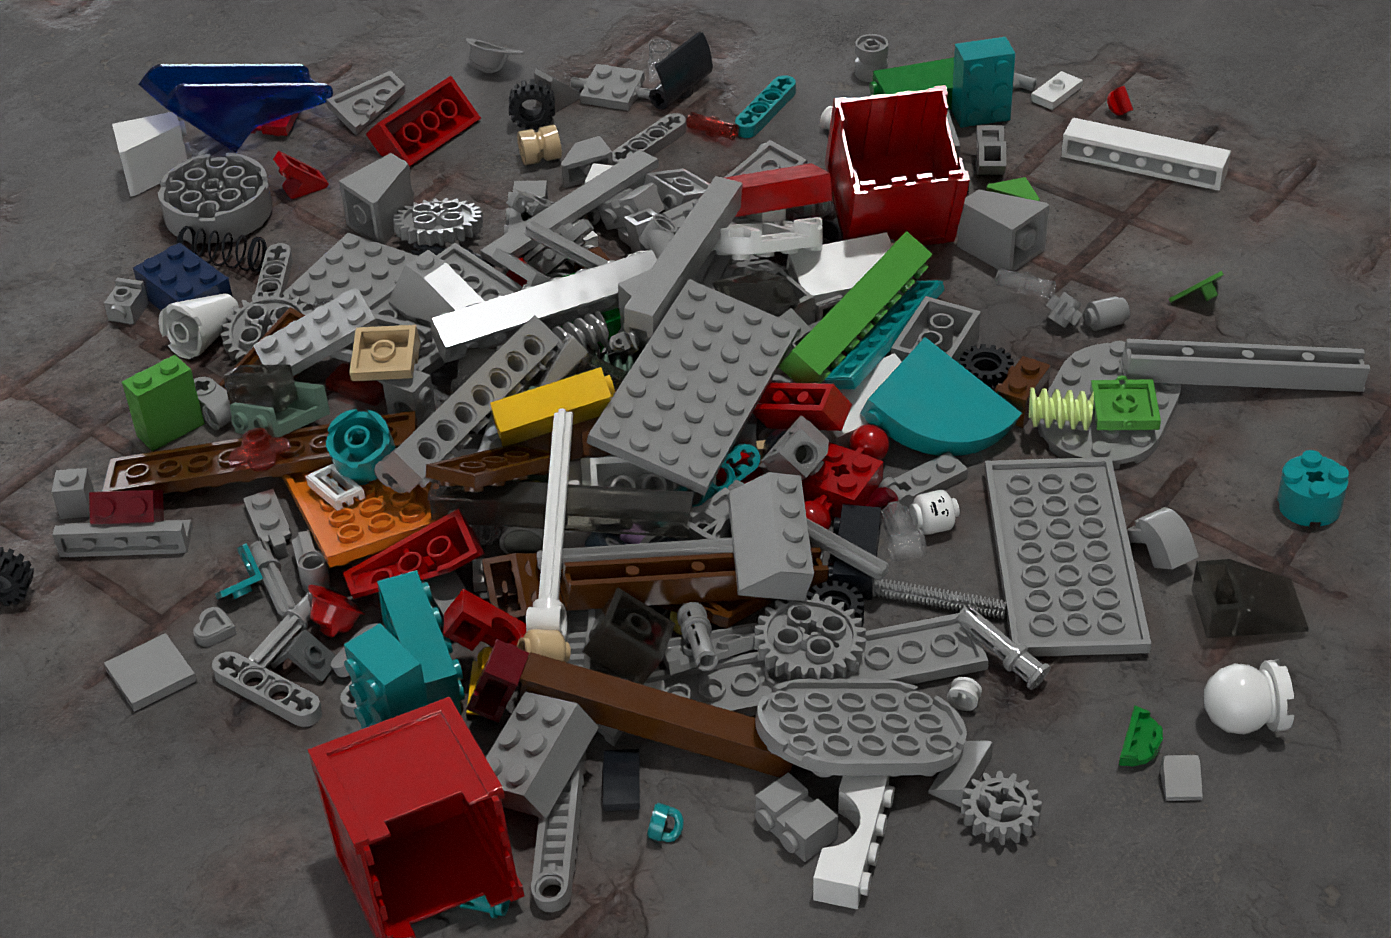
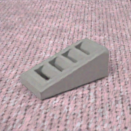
[537,335,588,387]

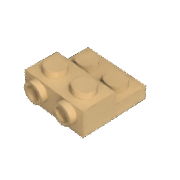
[349,325,420,381]

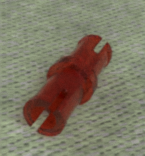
[686,112,739,141]

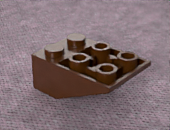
[482,553,563,623]

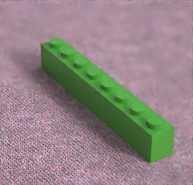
[779,231,932,383]

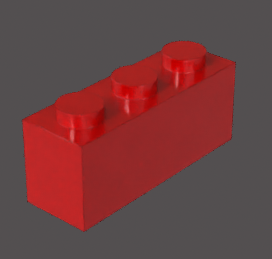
[752,383,852,431]

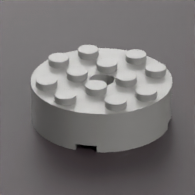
[158,153,272,244]

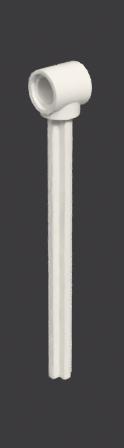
[526,408,573,639]

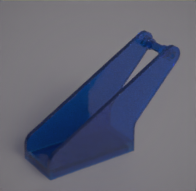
[138,64,333,153]

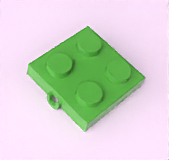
[1090,375,1161,431]

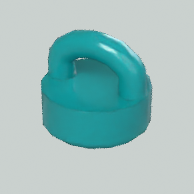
[647,803,684,842]

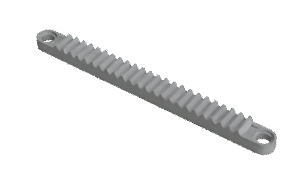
[531,604,601,912]

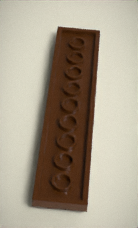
[103,410,417,493]

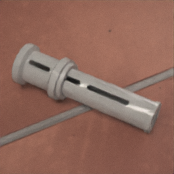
[677,602,718,671]
[955,604,1051,690]

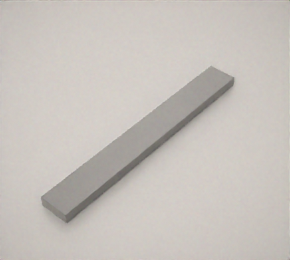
[480,150,659,268]

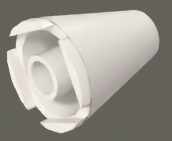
[158,293,239,359]

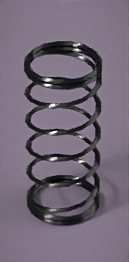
[176,226,267,273]

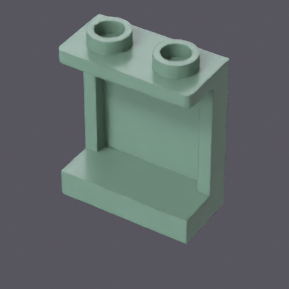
[230,380,330,439]

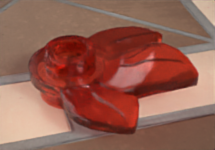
[228,428,290,472]

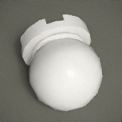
[1204,659,1294,735]

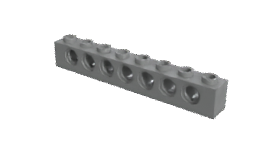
[381,314,561,493]

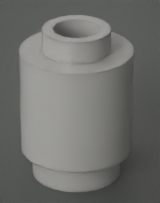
[1083,296,1130,331]

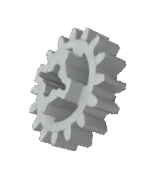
[961,771,1042,845]

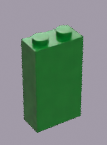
[869,57,954,110]

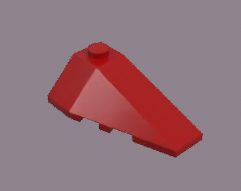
[343,509,484,599]

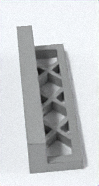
[52,520,193,557]

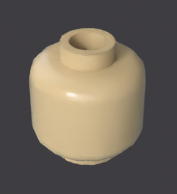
[517,629,571,665]

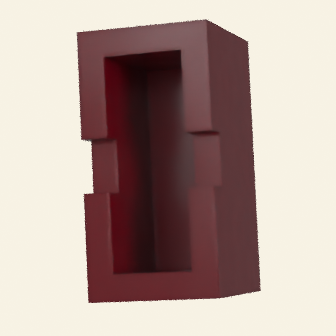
[89,490,164,524]
[466,639,530,723]

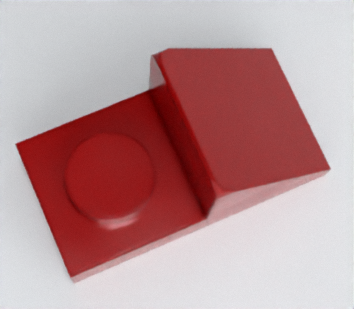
[273,151,329,199]

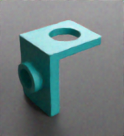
[215,543,263,600]

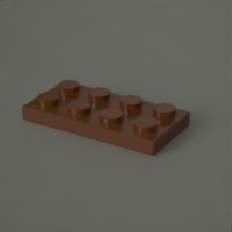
[426,444,551,492]

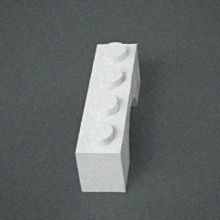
[813,775,895,909]

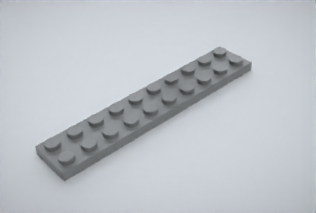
[637,613,988,716]

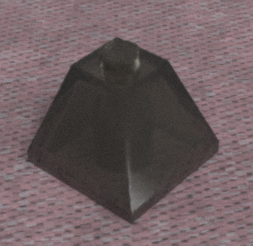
[712,270,800,317]

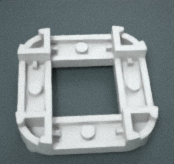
[712,209,823,260]

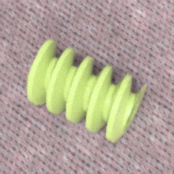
[1028,388,1094,431]

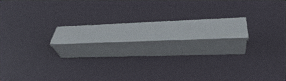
[624,176,743,338]
[1119,339,1370,392]

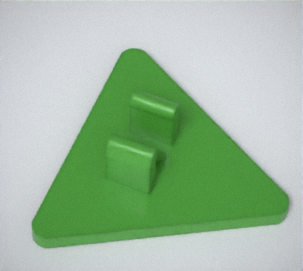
[1169,271,1224,303]

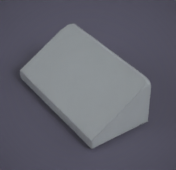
[928,741,993,807]

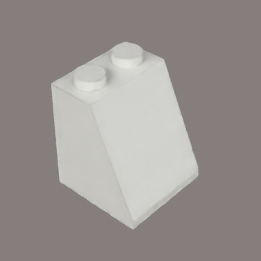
[112,111,192,197]

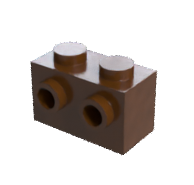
[995,356,1051,428]

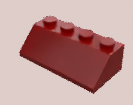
[366,76,481,167]

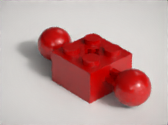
[802,424,889,530]

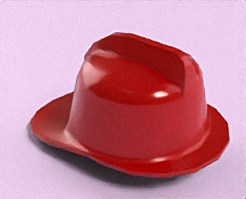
[308,585,365,637]

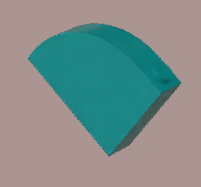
[860,337,1022,456]

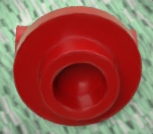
[1107,85,1133,116]

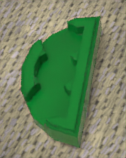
[1119,705,1163,767]

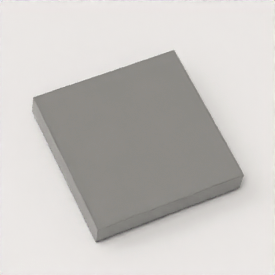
[104,633,197,712]

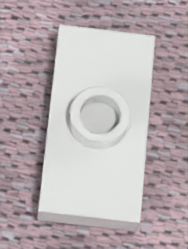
[1031,71,1083,110]

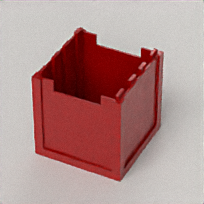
[825,85,970,246]
[307,697,525,938]

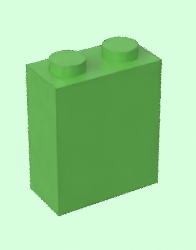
[122,355,205,451]

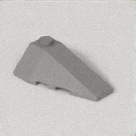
[388,250,485,327]

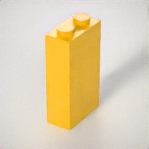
[490,367,615,446]

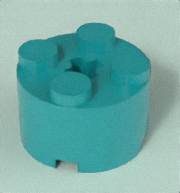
[326,409,395,485]
[1277,450,1349,526]

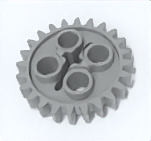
[393,198,483,246]
[221,291,312,364]
[754,594,866,681]

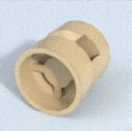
[517,124,562,166]

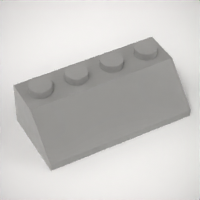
[728,472,814,601]

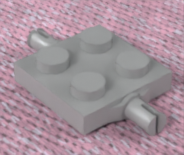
[570,64,652,111]

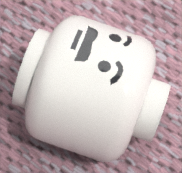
[909,490,960,535]

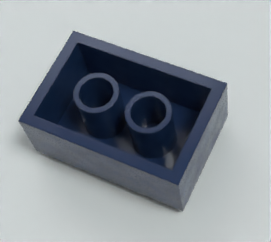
[133,242,233,311]

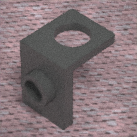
[270,629,336,684]

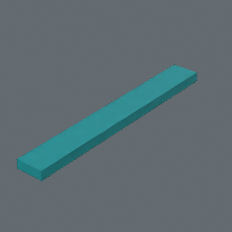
[825,280,944,389]

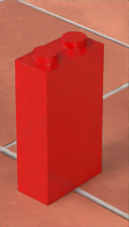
[724,163,835,217]

